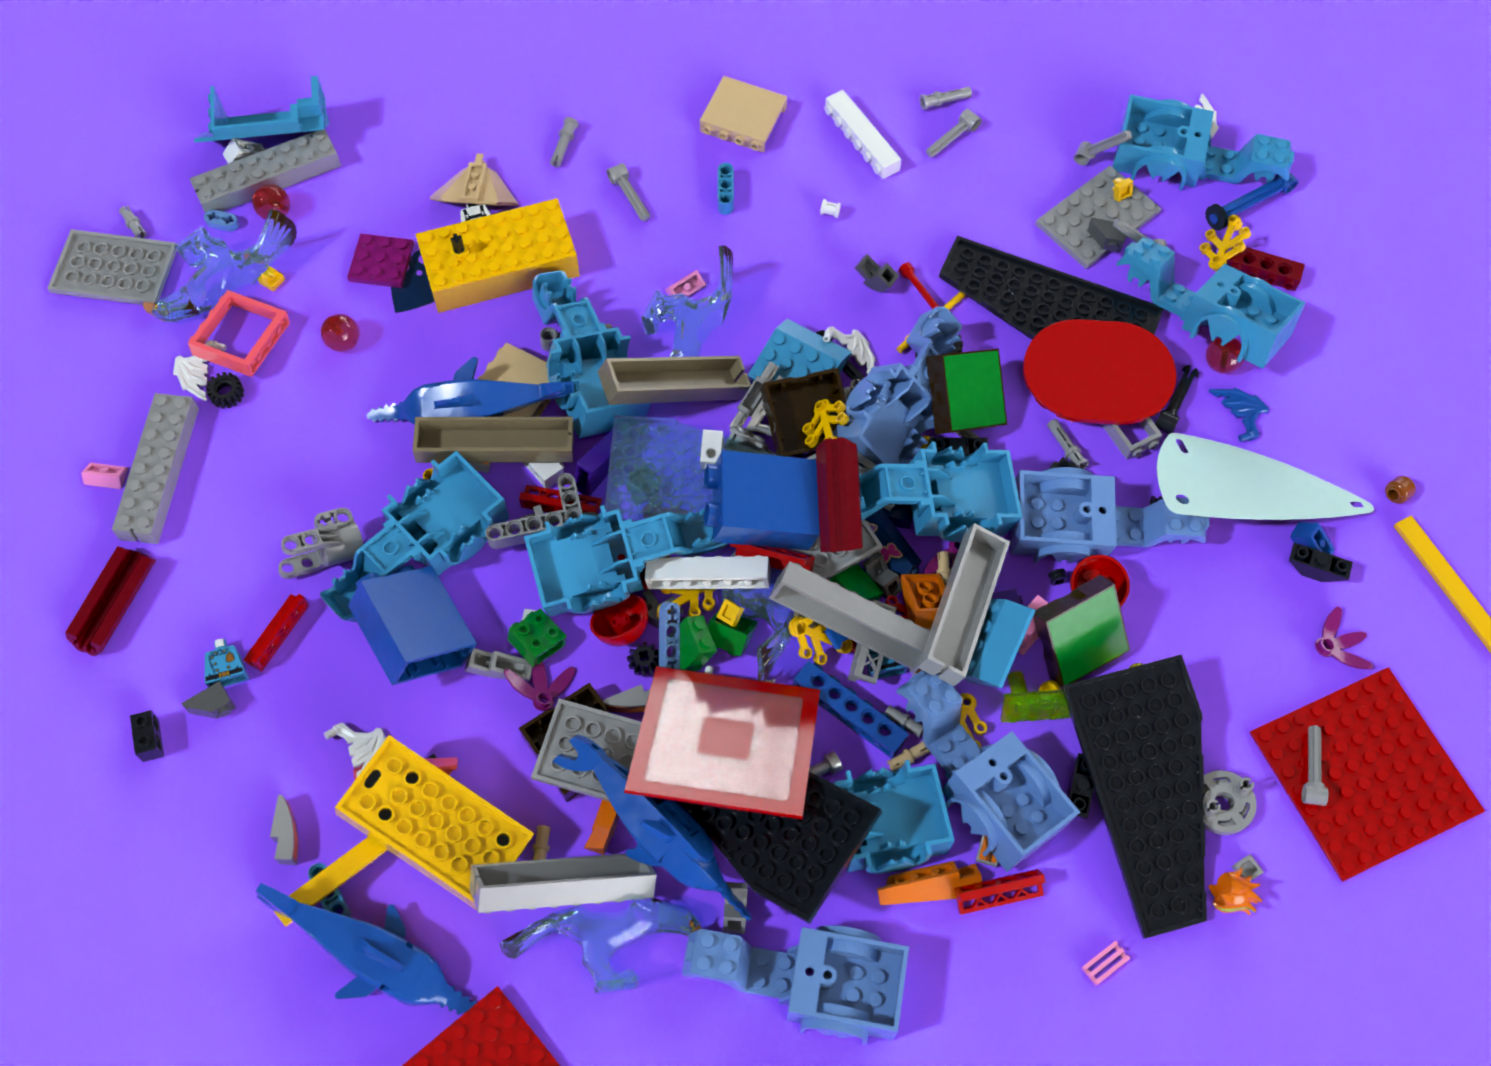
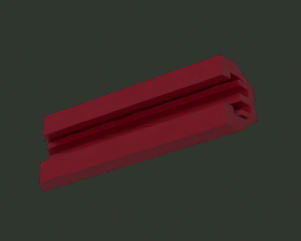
[816,437,863,552]
[65,546,157,656]

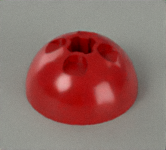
[1070,555,1130,607]
[590,594,649,646]

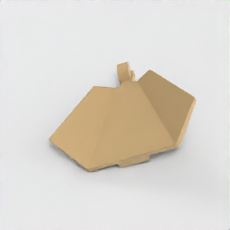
[430,153,518,206]

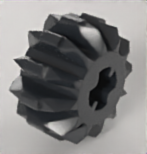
[627,641,659,677]

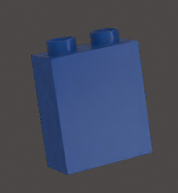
[704,450,820,550]
[348,565,477,686]

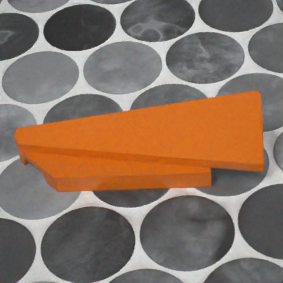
[584,800,619,855]
[877,861,982,905]

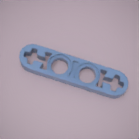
[659,601,680,669]

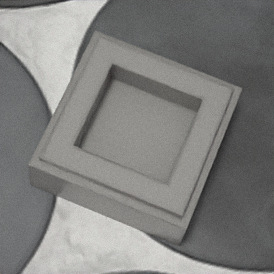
[1231,854,1263,881]

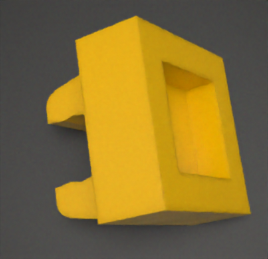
[1112,177,1133,202]
[258,266,285,292]
[717,599,745,627]

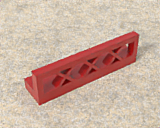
[519,485,602,515]
[730,544,815,572]
[243,593,309,672]
[954,869,1045,915]

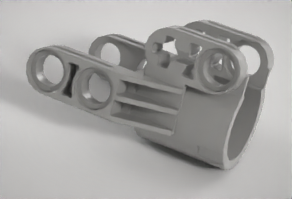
[278,508,363,579]

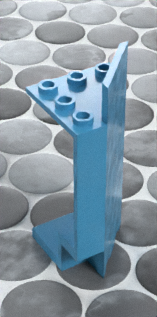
[194,76,330,143]

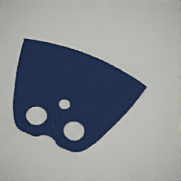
[391,250,435,313]

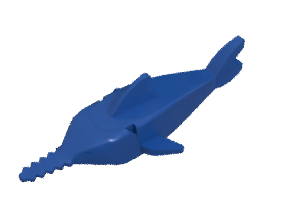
[367,357,574,425]
[552,735,752,921]
[256,883,476,1015]

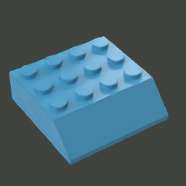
[748,319,852,383]
[964,599,1036,688]

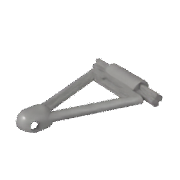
[729,362,783,436]

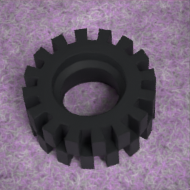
[206,372,244,409]

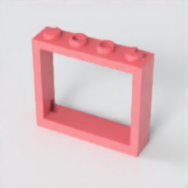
[188,290,290,377]

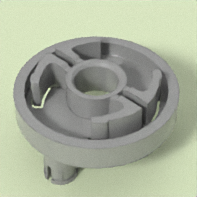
[1203,770,1257,835]

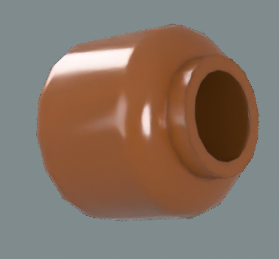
[1385,475,1416,504]

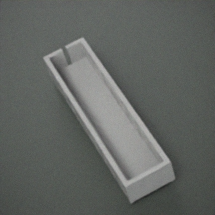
[189,128,341,213]
[112,393,199,544]
[917,523,1010,686]
[769,561,930,672]
[469,854,656,913]

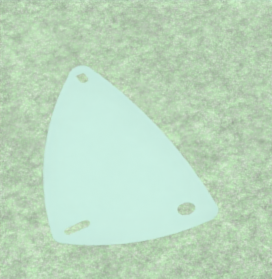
[1157,433,1374,520]

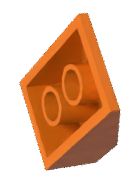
[900,574,945,630]

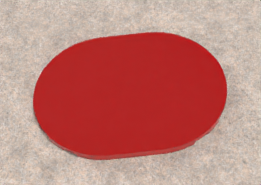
[1023,319,1176,425]

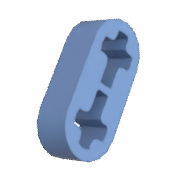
[204,210,239,232]

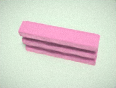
[1081,940,1130,986]

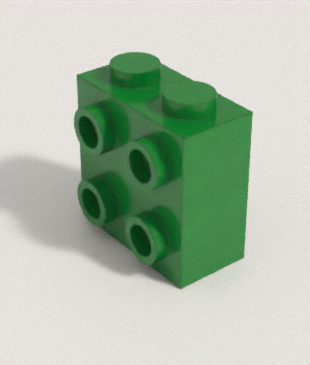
[829,564,884,601]
[507,608,567,668]
[671,615,717,671]

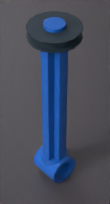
[1205,172,1299,231]

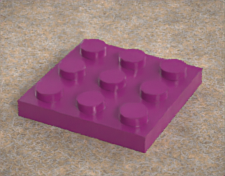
[347,233,414,288]

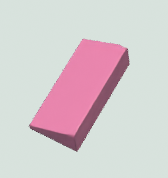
[665,270,706,304]
[81,462,128,489]

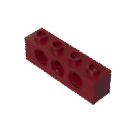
[1227,247,1305,291]

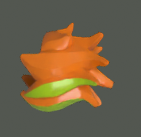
[1208,868,1262,915]

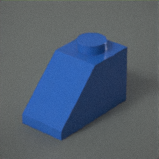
[1290,522,1335,555]

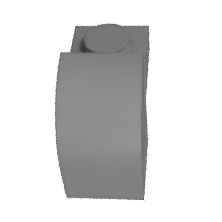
[723,882,748,934]

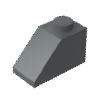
[1087,217,1125,252]
[181,681,236,719]

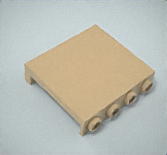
[700,76,787,153]
[477,342,552,417]

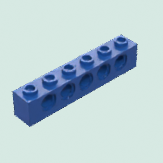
[793,661,909,759]

